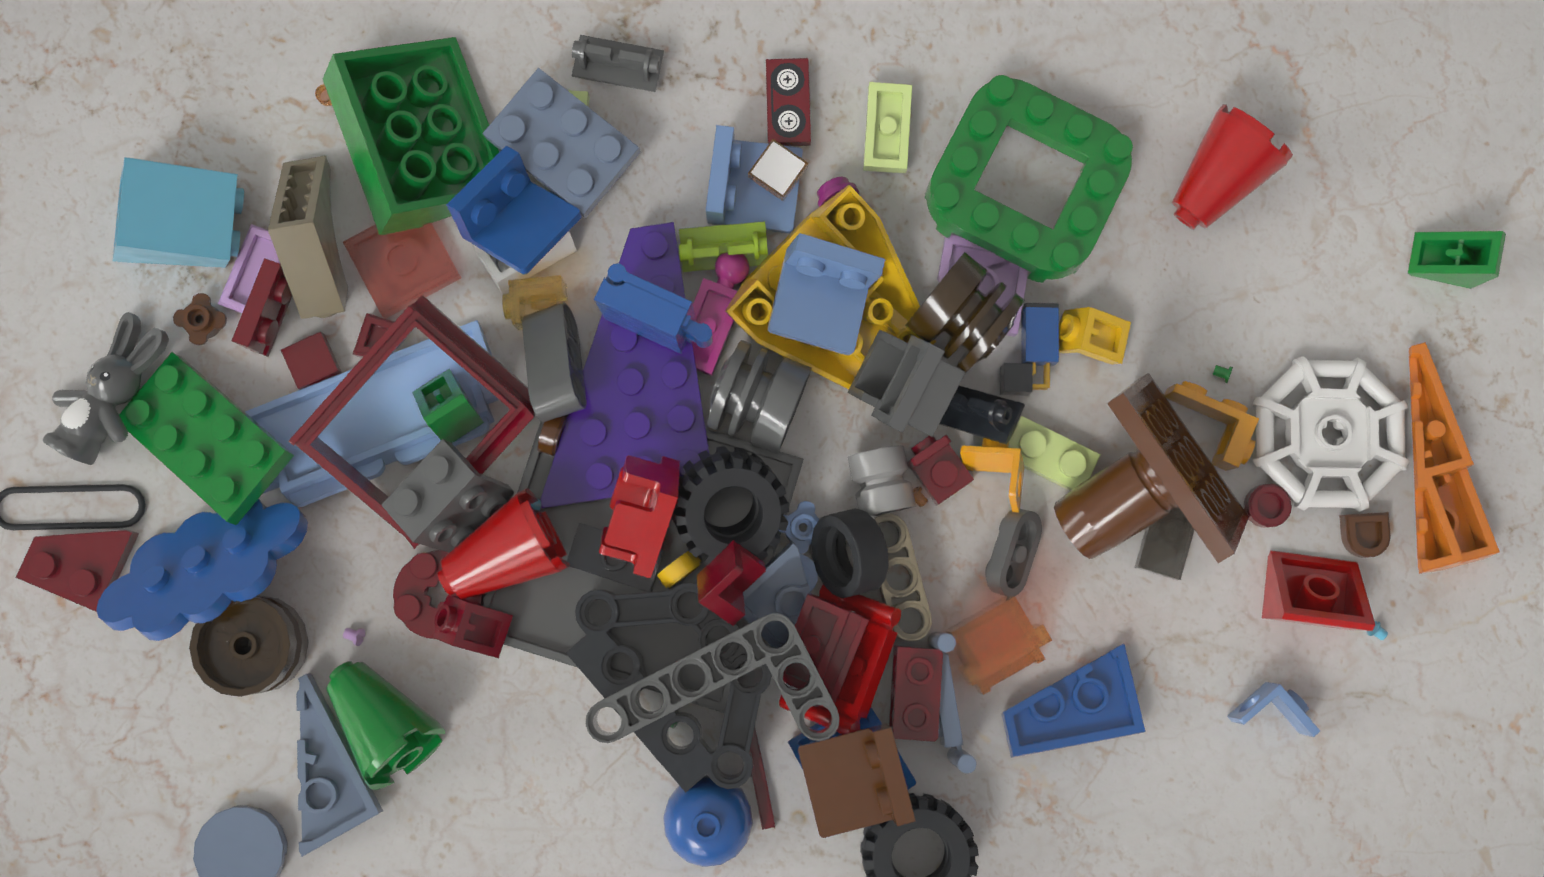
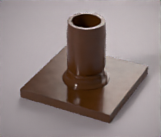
[1054,373,1249,563]

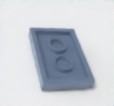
[482,67,641,219]

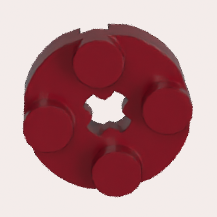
[393,550,485,639]

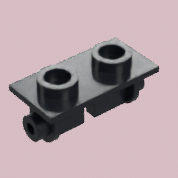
[939,385,1025,445]

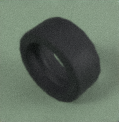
[811,508,889,599]

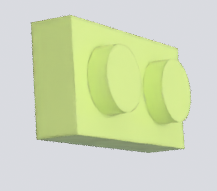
[863,82,912,173]
[1008,416,1101,491]

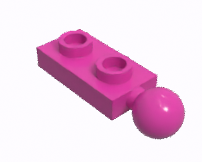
[692,253,749,376]

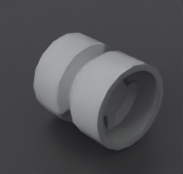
[847,445,916,516]

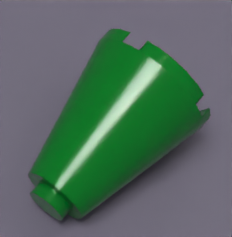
[326,661,445,790]

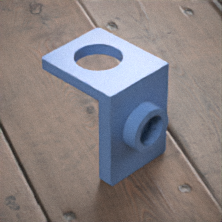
[1227,682,1320,737]

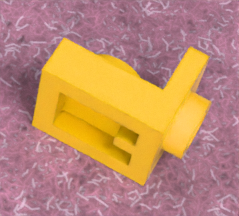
[1059,307,1131,365]

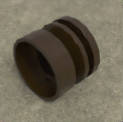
[905,252,1025,372]

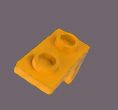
[1164,381,1259,471]

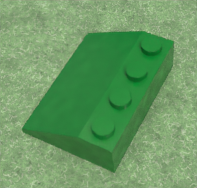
[323,37,499,236]

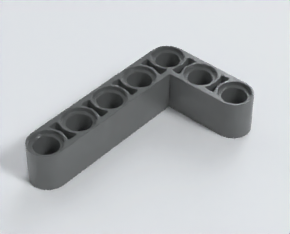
[585,613,839,743]

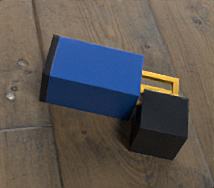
[1000,303,1059,396]

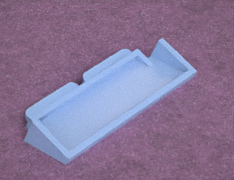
[245,320,499,507]

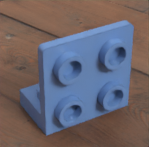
[706,125,803,233]
[768,233,885,356]

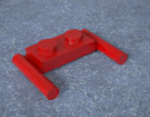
[779,585,901,734]

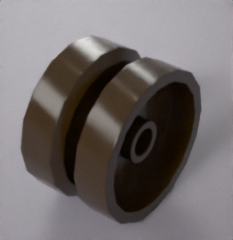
[189,595,309,697]

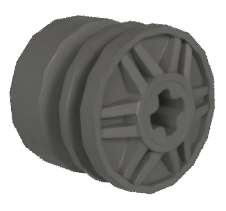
[707,340,812,454]

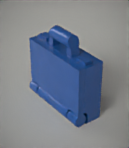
[594,263,713,354]

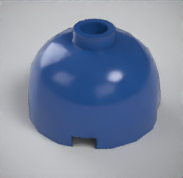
[663,774,753,867]

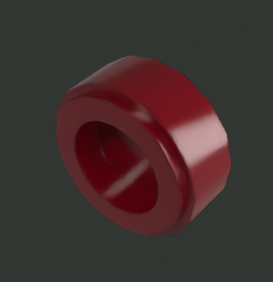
[1244,484,1292,528]

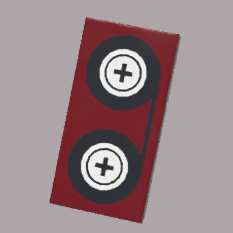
[766,58,811,146]

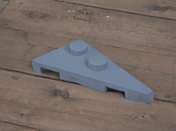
[743,541,811,648]
[296,673,383,857]

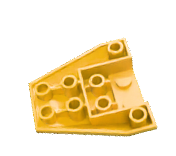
[725,185,936,390]

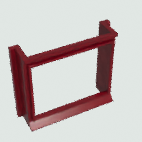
[288,295,536,549]

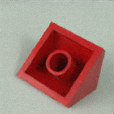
[1262,550,1375,631]

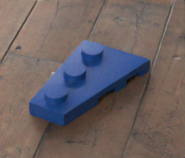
[1001,644,1146,758]

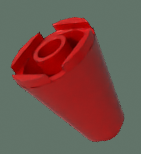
[1172,104,1293,230]
[437,489,570,599]

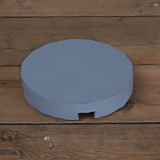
[193,805,288,877]

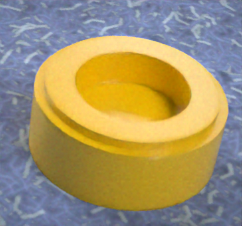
[657,551,701,589]

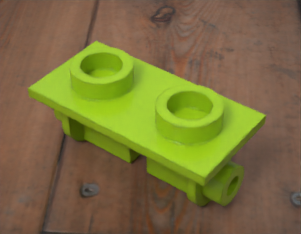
[679,221,768,272]

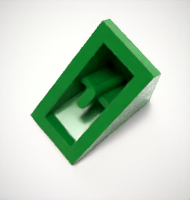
[1408,231,1506,289]
[412,369,484,443]

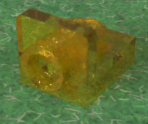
[502,275,568,330]

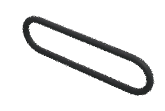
[0,484,146,531]

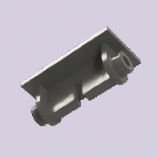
[572,35,664,92]

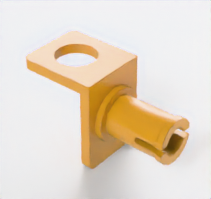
[960,438,1025,513]

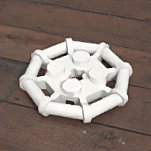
[1252,356,1410,512]

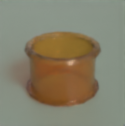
[315,84,332,106]

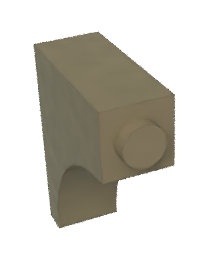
[268,156,348,319]

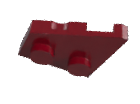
[15,530,139,612]

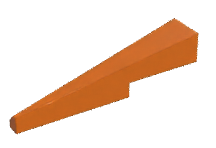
[1409,342,1500,574]

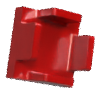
[599,455,680,578]

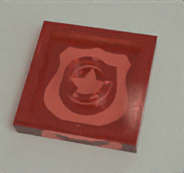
[343,222,461,319]

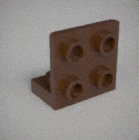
[798,723,916,838]

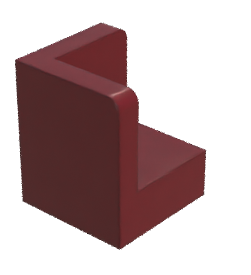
[697,540,766,626]

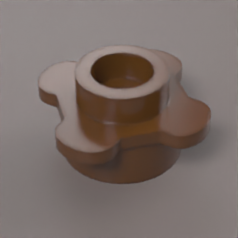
[173,293,227,345]

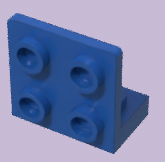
[446,146,582,275]

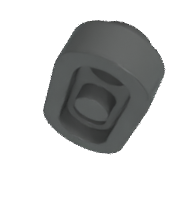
[985,509,1042,597]

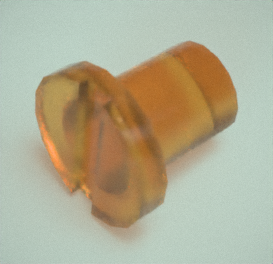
[913,486,928,507]

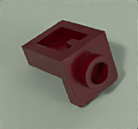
[907,434,974,506]
[433,595,513,659]

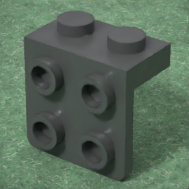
[382,439,514,553]

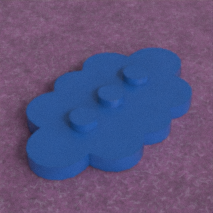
[96,499,308,641]

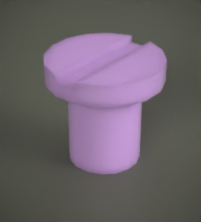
[343,628,365,646]

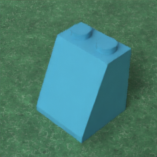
[112,157,244,268]

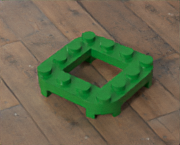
[924,75,1133,283]

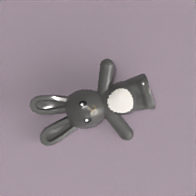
[43,312,169,465]

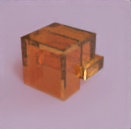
[944,596,1052,695]

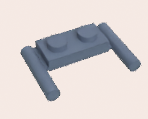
[928,632,977,774]

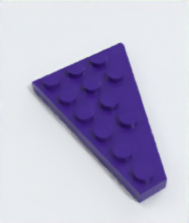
[540,222,710,509]

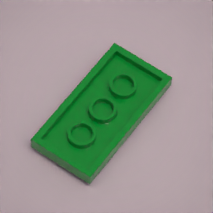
[119,352,294,525]

